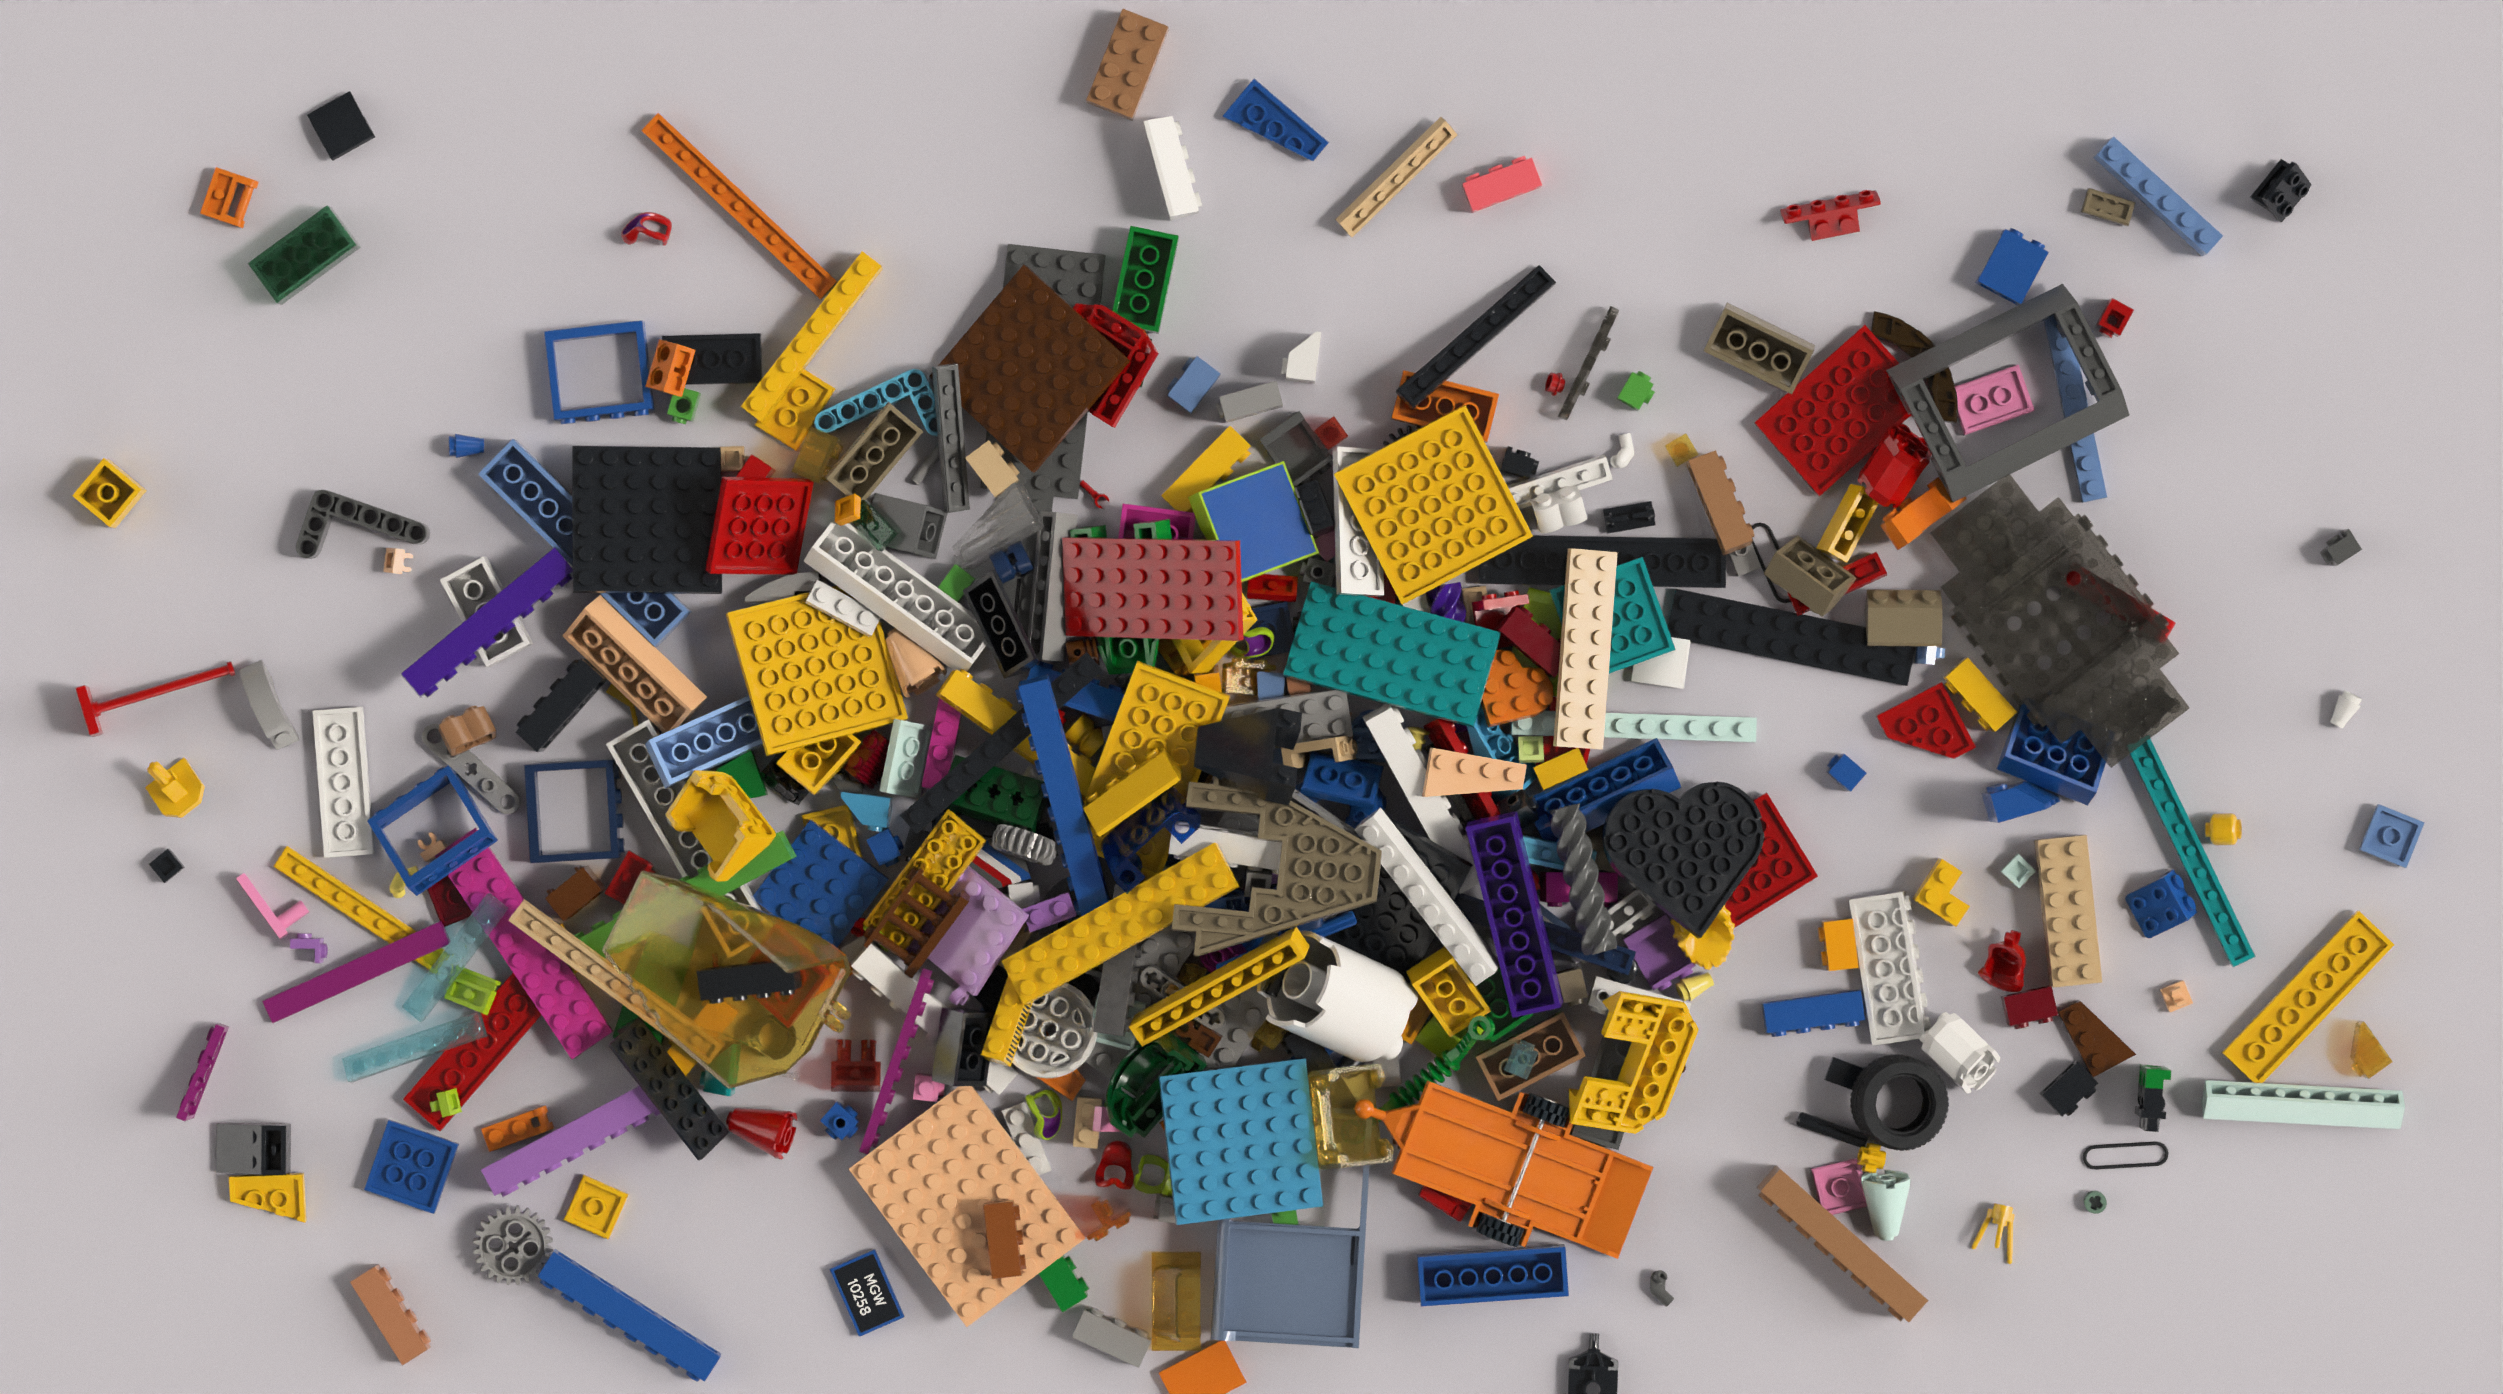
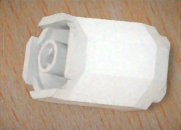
[1920,1012,2000,1094]

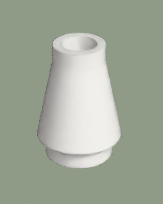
[2330,690,2362,728]

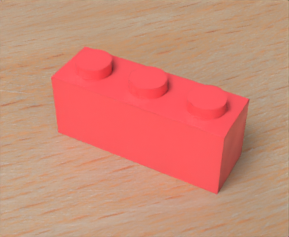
[1462,156,1542,213]

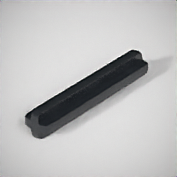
[1797,1112,1868,1147]

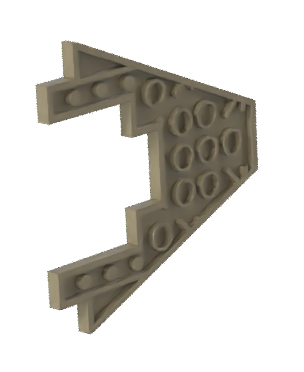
[1172,777,1382,956]

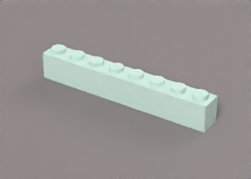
[2201,1080,2405,1129]

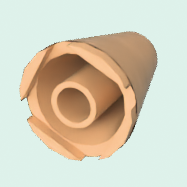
[886,628,947,698]

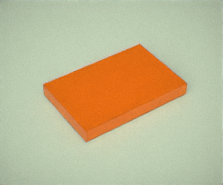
[1159,1340,1247,1394]

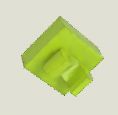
[430,1088,462,1117]

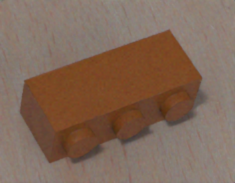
[983,1200,1026,1279]

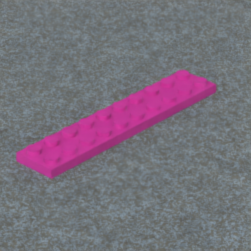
[435,828,614,1059]

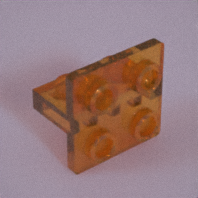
[1086,1196,1132,1241]

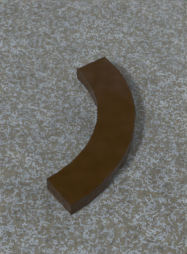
[1871,311,1958,424]

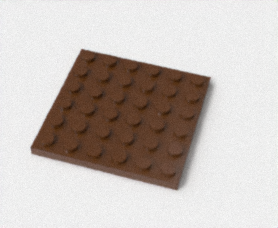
[929,264,1130,473]

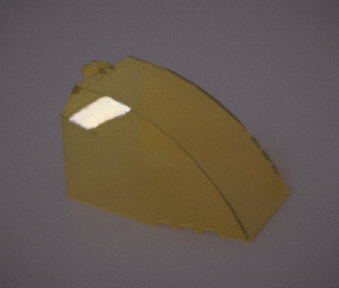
[602,871,851,1089]

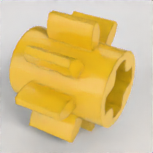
[1857,1143,1886,1173]

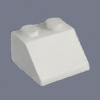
[1281,331,1321,384]

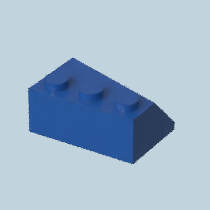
[1981,781,2060,823]

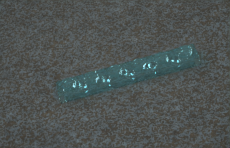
[402,893,509,1022]
[342,1012,487,1083]

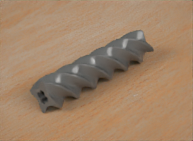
[1548,804,1617,955]

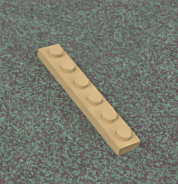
[1335,117,1457,237]

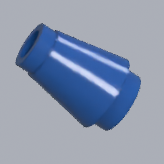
[449,434,484,458]

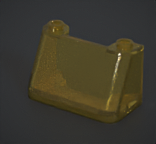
[1308,1063,1393,1170]

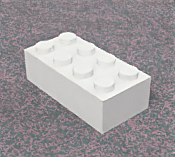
[440,557,533,667]

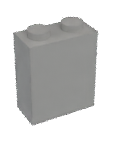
[1216,381,1283,423]

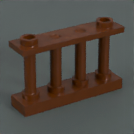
[863,861,970,978]

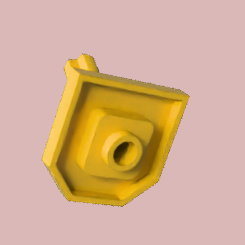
[145,758,205,818]

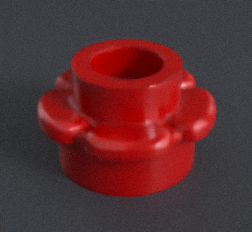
[1545,372,1565,396]

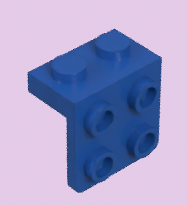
[2125,869,2197,938]

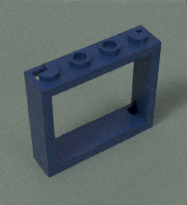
[524,760,625,863]

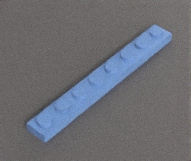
[2044,316,2107,503]

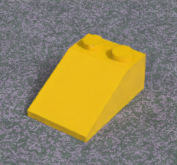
[776,734,861,795]
[1406,947,1491,1037]

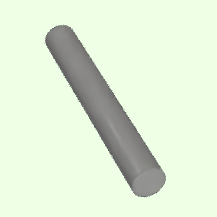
[911,444,939,485]

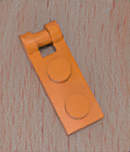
[481,1105,554,1152]

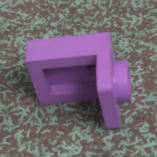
[290,933,328,963]

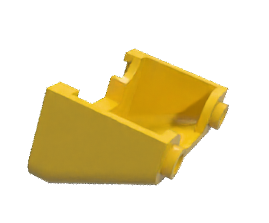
[665,770,776,882]

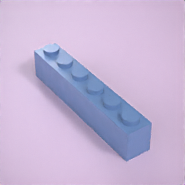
[2093,137,2223,256]

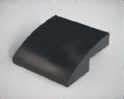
[307,91,375,161]

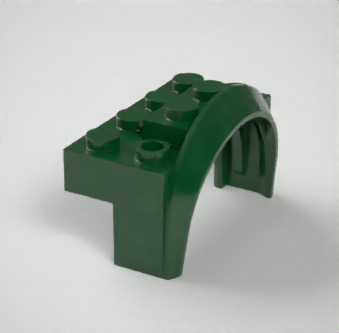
[1104,1032,1207,1138]

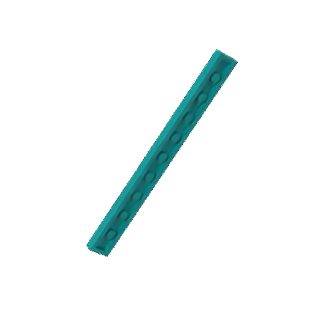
[2125,735,2256,967]

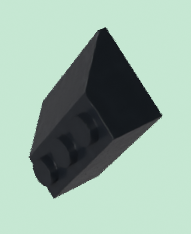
[932,1007,995,1086]

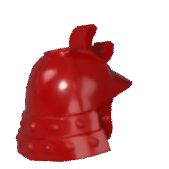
[1978,930,2026,992]

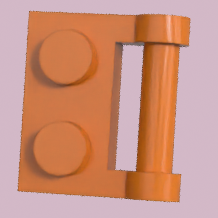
[200,167,259,228]

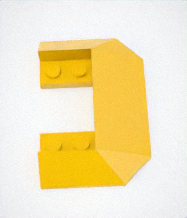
[1569,991,1699,1134]

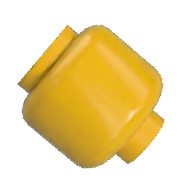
[2205,813,2242,846]

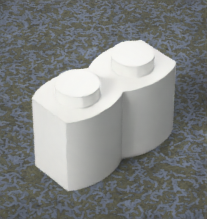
[1531,486,1587,533]

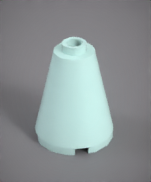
[1861,1170,1911,1241]

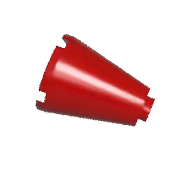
[726,1108,797,1160]

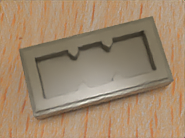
[2081,188,2136,226]

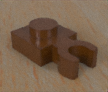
[1176,1020,1223,1058]

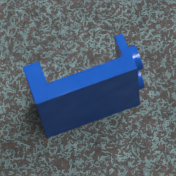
[1975,228,2049,306]

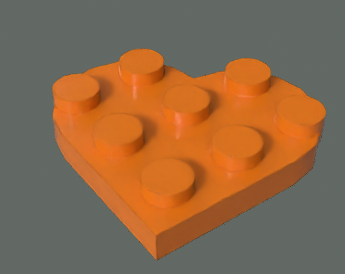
[1481,650,1554,727]

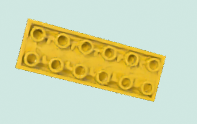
[863,809,987,950]

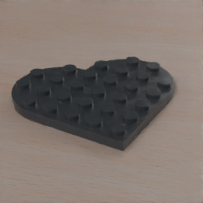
[1602,781,1764,939]

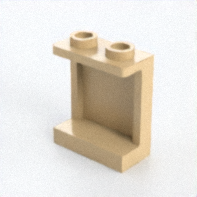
[1281,735,1358,768]

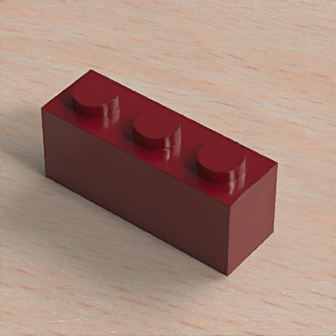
[1494,606,1561,678]

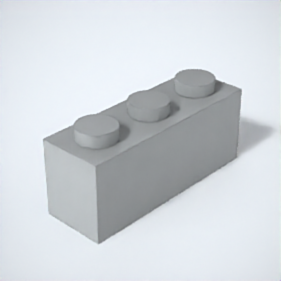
[1072,1307,1152,1368]

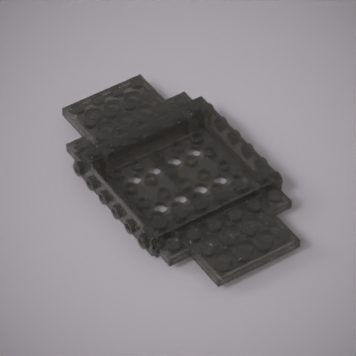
[1930,474,2190,768]

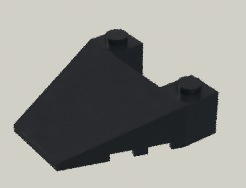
[1193,708,1302,806]

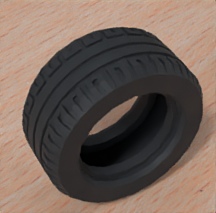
[1850,1054,1949,1151]

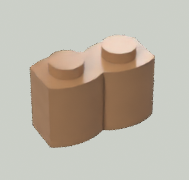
[439,706,496,756]

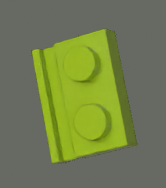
[444,965,501,1015]

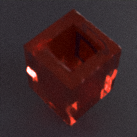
[1314,416,1348,451]

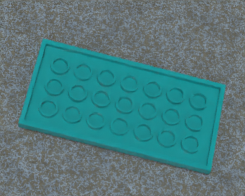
[1283,582,1501,728]

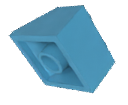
[841,792,893,832]

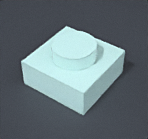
[2000,854,2036,889]

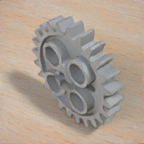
[473,1205,553,1285]

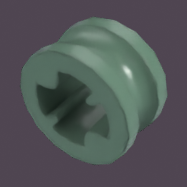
[2084,1190,2107,1214]

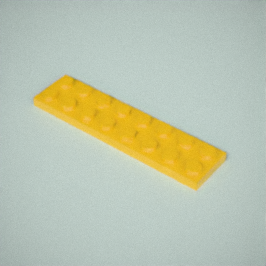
[2221,910,2394,1083]

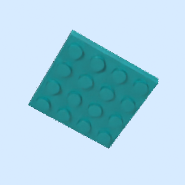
[1549,557,1676,674]

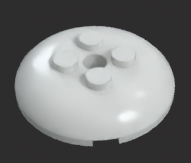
[1012,983,1098,1078]

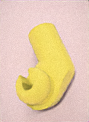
[389,866,419,898]

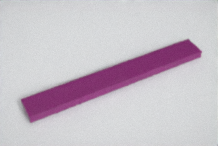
[262,921,451,1024]

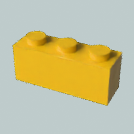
[1816,484,1879,563]
[1943,657,2017,732]

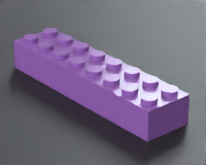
[481,1086,661,1197]

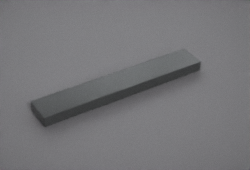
[932,363,970,513]

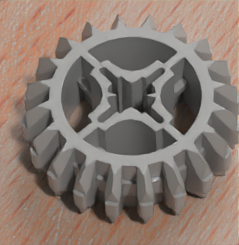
[991,824,1058,866]

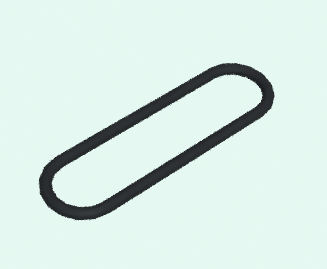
[1752,523,1790,603]
[2083,1142,2169,1170]

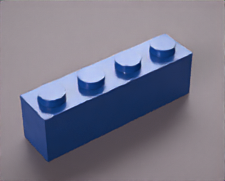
[1761,990,1865,1037]

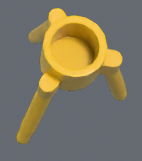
[1971,1203,2015,1264]

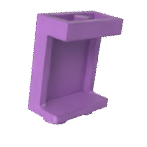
[1622,914,1696,992]

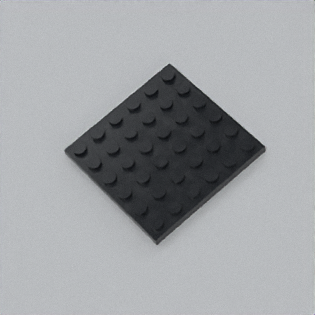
[572,446,722,594]

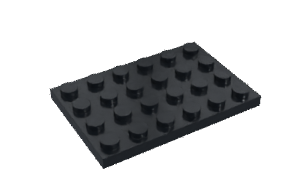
[1325,816,1473,984]

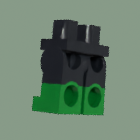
[2135,1064,2171,1132]

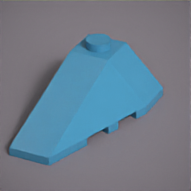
[1467,705,1537,805]

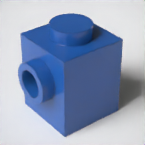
[866,828,904,868]

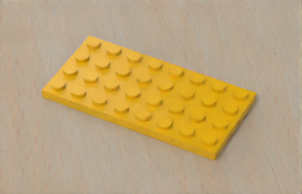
[1083,661,1230,876]

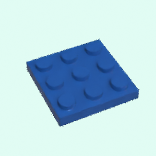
[364,1119,459,1214]

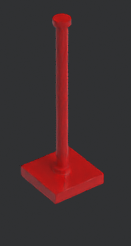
[76,661,236,737]

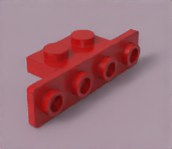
[1780,190,1881,241]

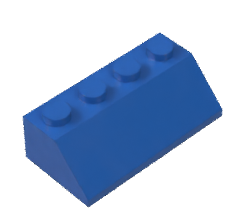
[1027,661,1124,722]

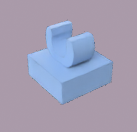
[1915,646,1945,665]

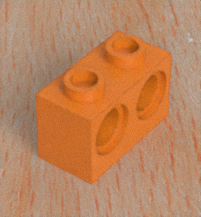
[645,339,696,397]

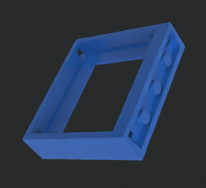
[544,321,655,425]
[367,765,498,896]

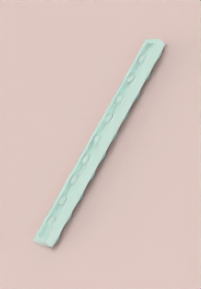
[1511,711,1757,742]

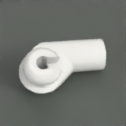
[1610,433,1634,468]

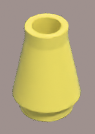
[1675,972,1714,1002]

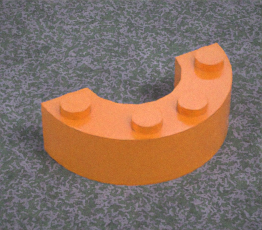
[1880,477,1967,550]

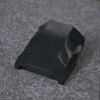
[760,751,809,805]

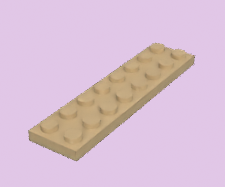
[1553,548,1617,750]

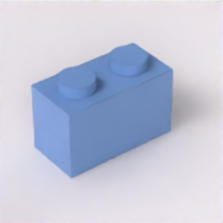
[1167,356,1221,414]

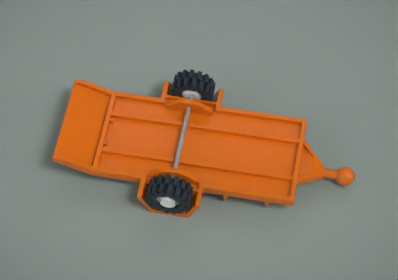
[1355,1080,1654,1259]

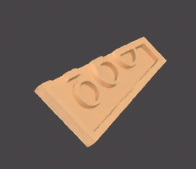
[1422,748,1527,797]

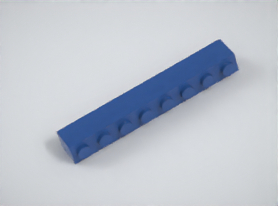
[537,1249,721,1382]

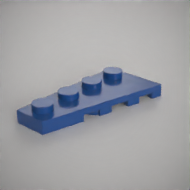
[1223,78,1329,161]

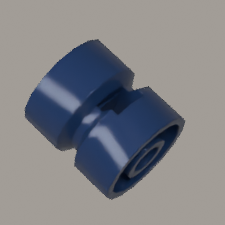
[989,541,1034,584]

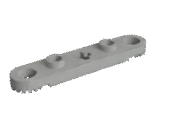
[422,724,521,814]

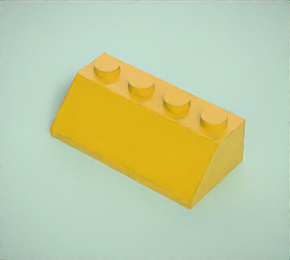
[1083,747,1182,837]

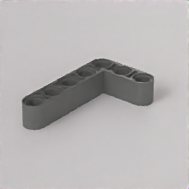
[296,490,430,559]

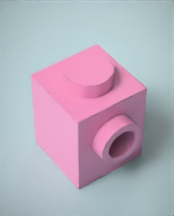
[913,1073,945,1102]

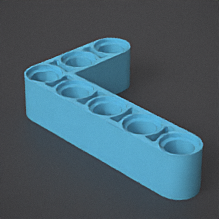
[814,369,938,437]

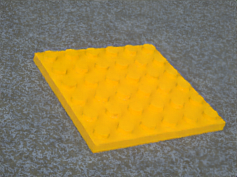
[1333,405,1533,605]
[726,585,908,756]

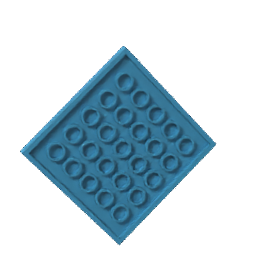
[1158,1058,1323,1225]

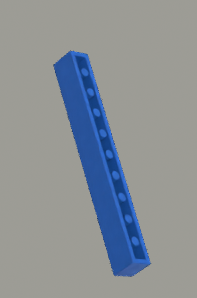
[1015,674,1110,916]

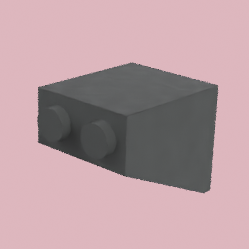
[864,493,948,559]

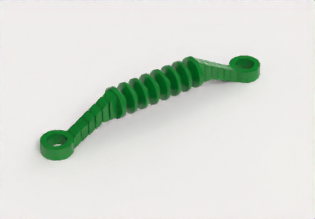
[1341,1016,1495,1144]

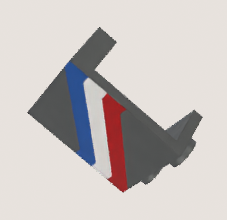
[969,839,1032,889]

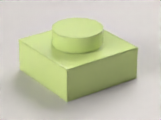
[1518,736,1544,763]

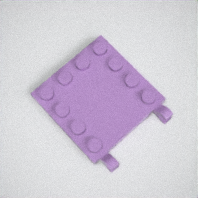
[897,866,1029,1005]

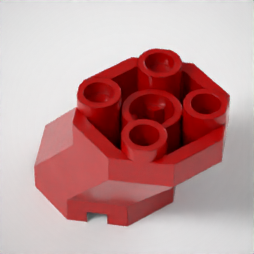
[1858,423,1931,508]

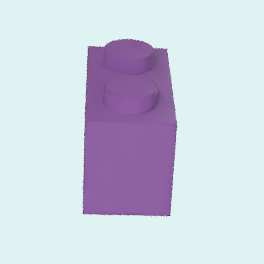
[1022,891,1077,932]

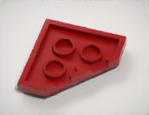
[1876,682,1976,759]

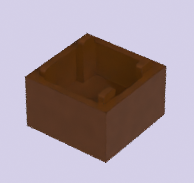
[545,865,607,921]

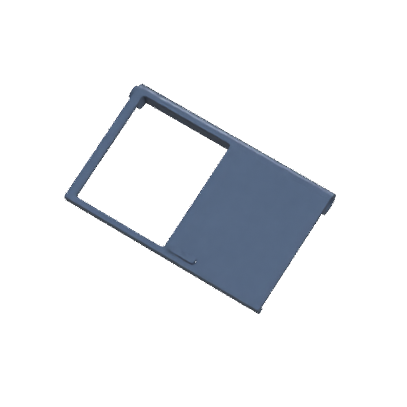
[1210,1107,1372,1348]

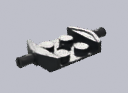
[1568,1333,1618,1394]

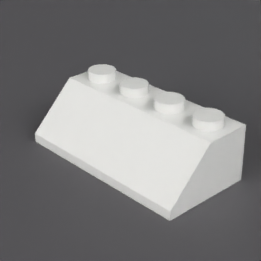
[1143,116,1202,221]

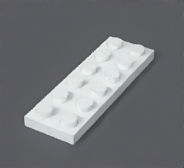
[1333,446,1384,597]
[312,707,375,858]

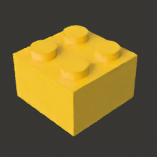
[72,458,147,528]

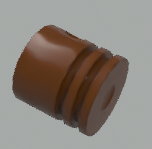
[1066,637,1100,666]

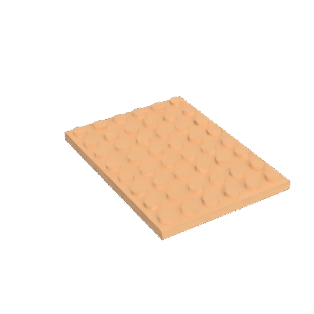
[849,1086,1086,1327]

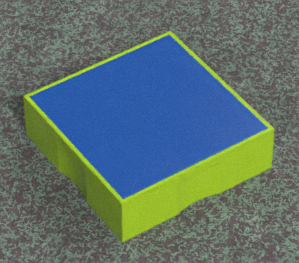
[1188,461,1319,583]

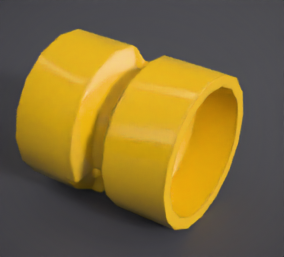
[1065,713,1104,759]

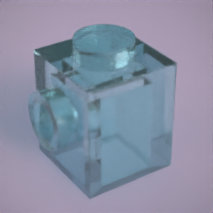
[1503,1040,1538,1080]

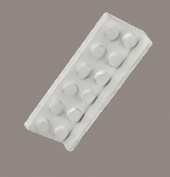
[1849,891,1931,1046]

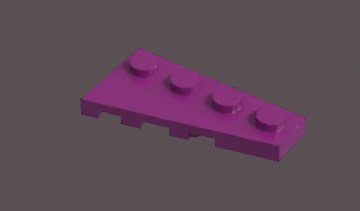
[176,1023,229,1121]

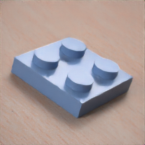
[2359,804,2425,868]

